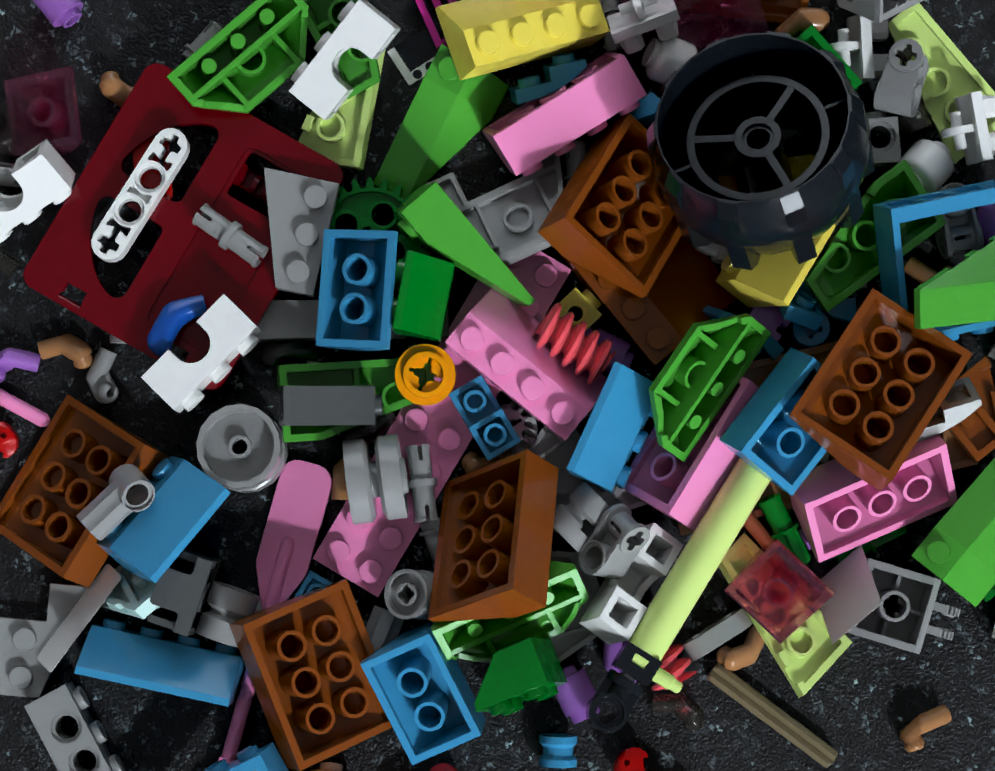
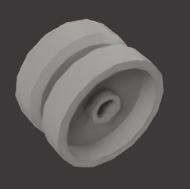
[196,404,288,493]
[343,434,409,525]

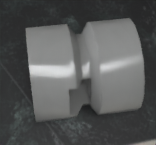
[553,481,613,553]
[384,569,434,620]
[195,580,260,648]

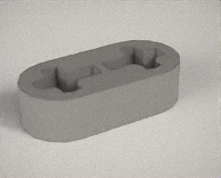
[683,607,753,662]

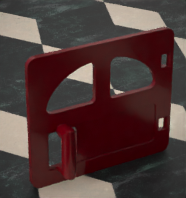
[23,63,343,390]

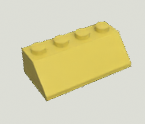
[435,0,610,81]
[716,154,864,307]

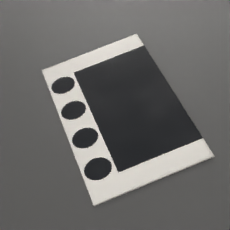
[387,19,448,86]

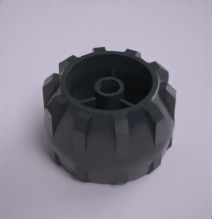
[646,31,875,270]

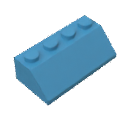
[74,618,245,707]

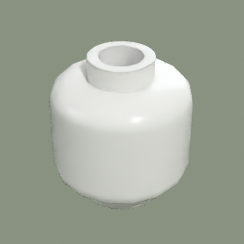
[642,37,697,85]
[901,139,954,193]

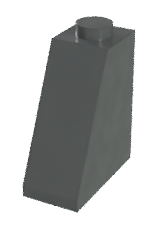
[278,386,382,426]

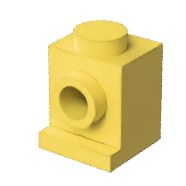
[542,287,602,332]

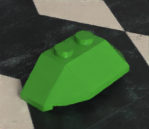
[167,0,309,114]
[648,313,771,462]
[431,561,589,663]

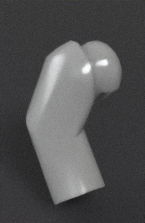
[86,347,119,404]

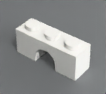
[289,0,401,120]
[0,139,76,243]
[141,294,261,413]
[579,523,683,645]

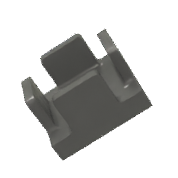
[146,549,222,637]

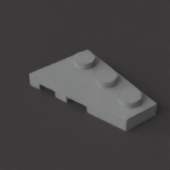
[264,167,340,297]

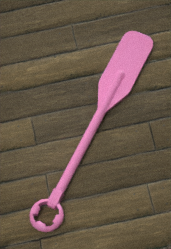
[218,460,332,764]

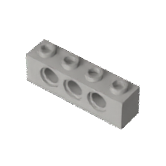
[24,681,126,771]

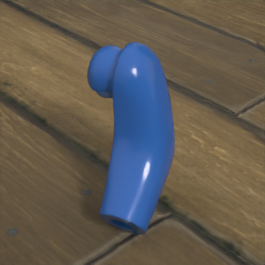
[147,294,207,356]

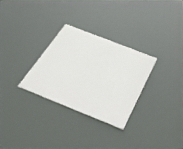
[813,545,882,645]

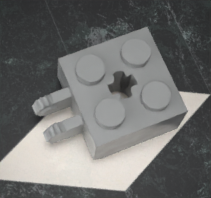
[847,558,961,654]

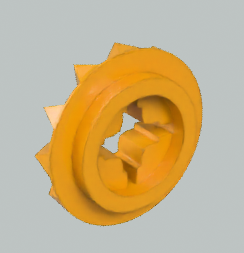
[394,344,456,406]

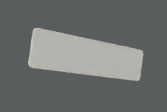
[37,564,122,672]

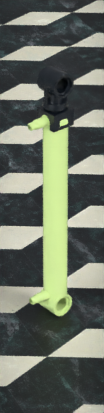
[586,363,821,733]

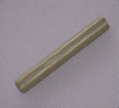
[707,663,838,768]

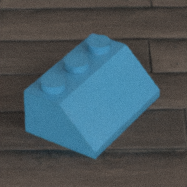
[315,229,398,351]
[719,347,827,496]
[566,361,653,495]
[97,456,231,583]
[360,621,486,765]

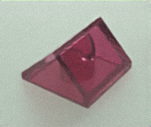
[4,66,82,156]
[724,539,834,644]

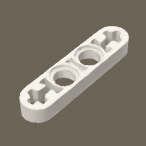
[91,128,190,263]

